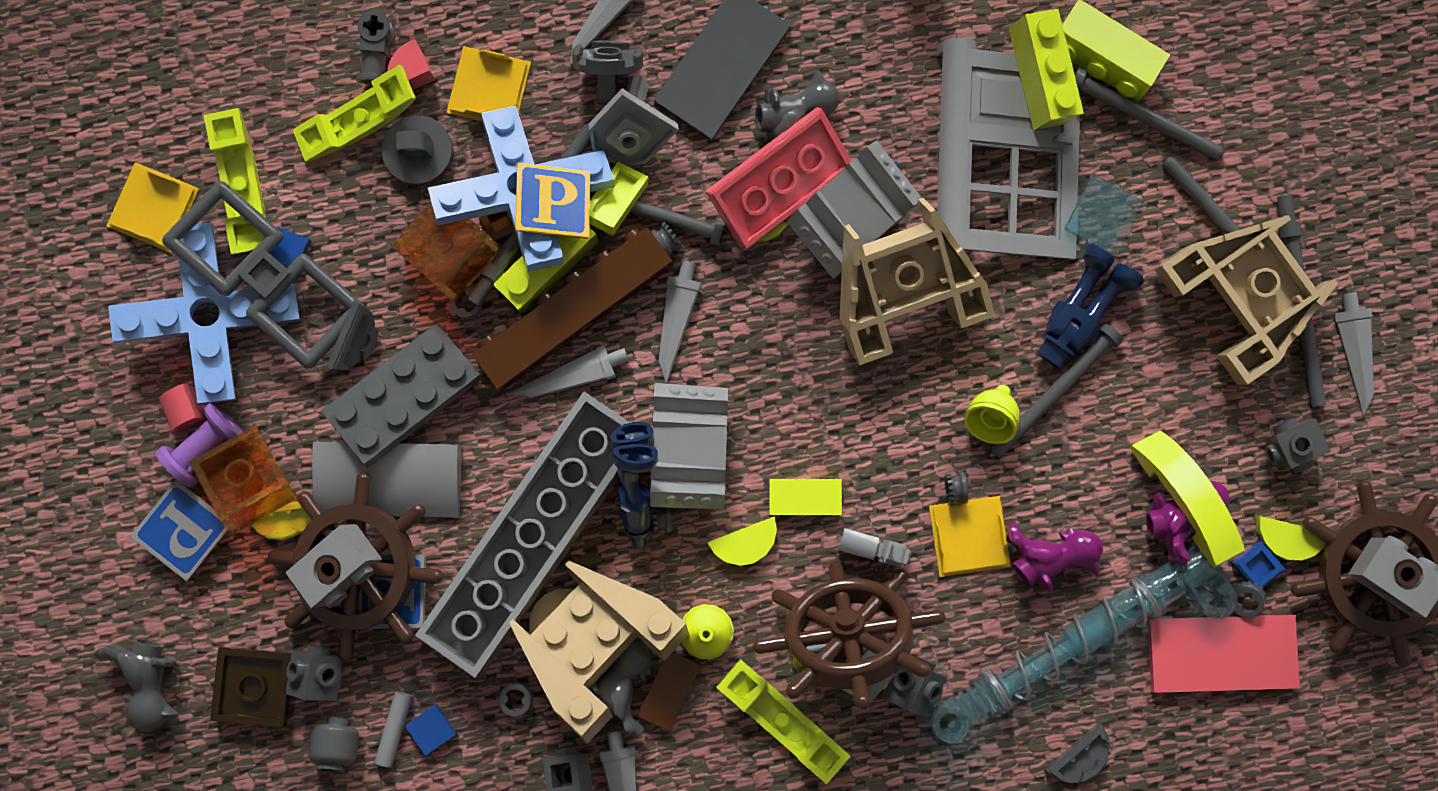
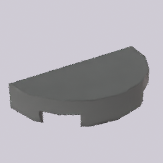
[327,300,378,371]
[1044,722,1109,783]

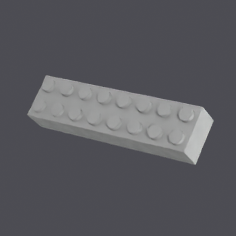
[415,391,630,678]

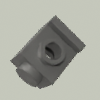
[543,747,596,791]

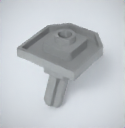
[589,75,679,166]

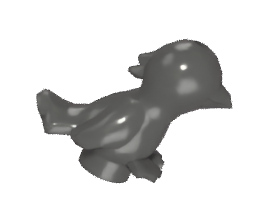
[755,69,839,143]
[589,637,653,736]
[94,639,180,732]

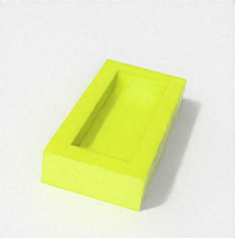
[589,162,649,236]
[769,479,842,515]

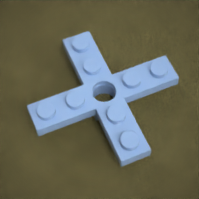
[428,106,614,272]
[108,222,300,405]

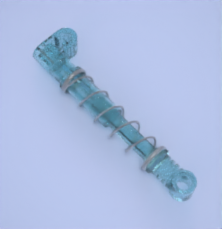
[926,544,1237,743]

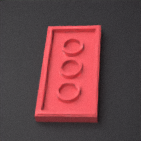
[705,107,852,251]
[1147,614,1300,693]

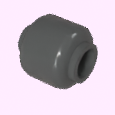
[308,717,359,773]

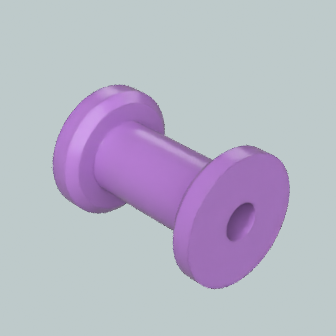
[155,402,247,488]

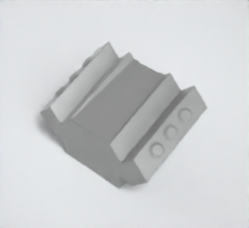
[786,140,922,279]
[650,383,728,510]

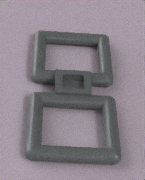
[162,181,365,369]

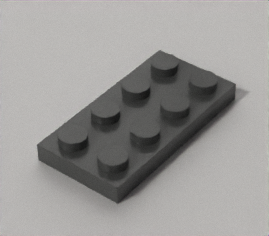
[321,323,482,468]

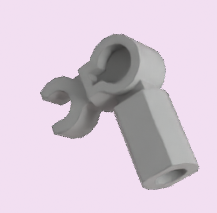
[838,528,912,568]

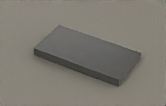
[654,0,791,142]

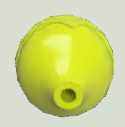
[964,385,1020,444]
[681,604,734,660]

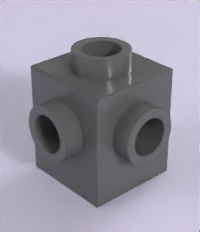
[1264,418,1331,474]
[286,644,343,701]
[882,656,947,718]

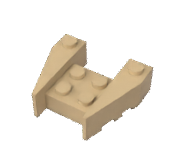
[840,198,995,365]
[1154,215,1338,385]
[509,561,689,744]

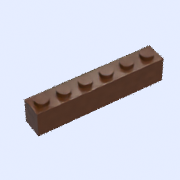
[472,227,674,392]

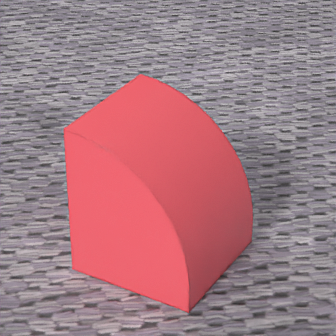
[388,39,435,90]
[159,384,208,434]

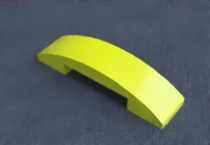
[293,65,416,162]
[203,108,266,255]
[1130,431,1245,569]
[716,659,851,785]

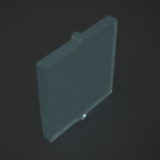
[1064,174,1143,256]

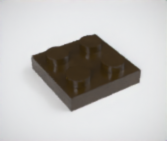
[210,646,292,727]

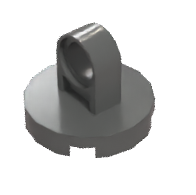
[572,40,643,105]
[381,115,454,187]

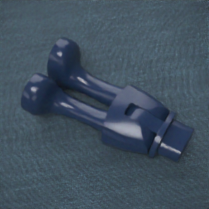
[1036,243,1145,369]
[610,422,658,548]

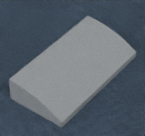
[312,442,462,518]

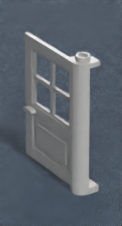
[937,37,1081,260]

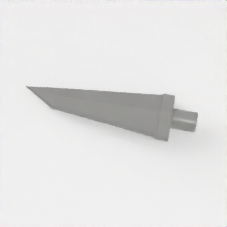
[570,0,633,65]
[659,261,702,384]
[1334,292,1374,417]
[510,345,629,398]
[599,729,636,791]

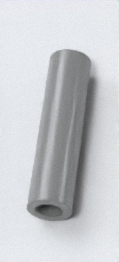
[374,691,413,767]

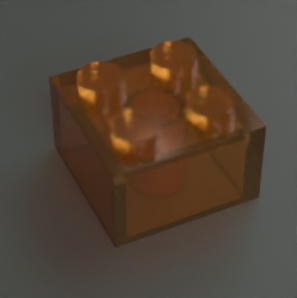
[391,202,501,302]
[189,425,298,534]

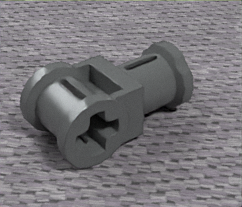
[356,10,396,86]

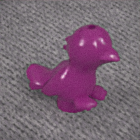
[1146,481,1229,566]
[1006,521,1103,592]

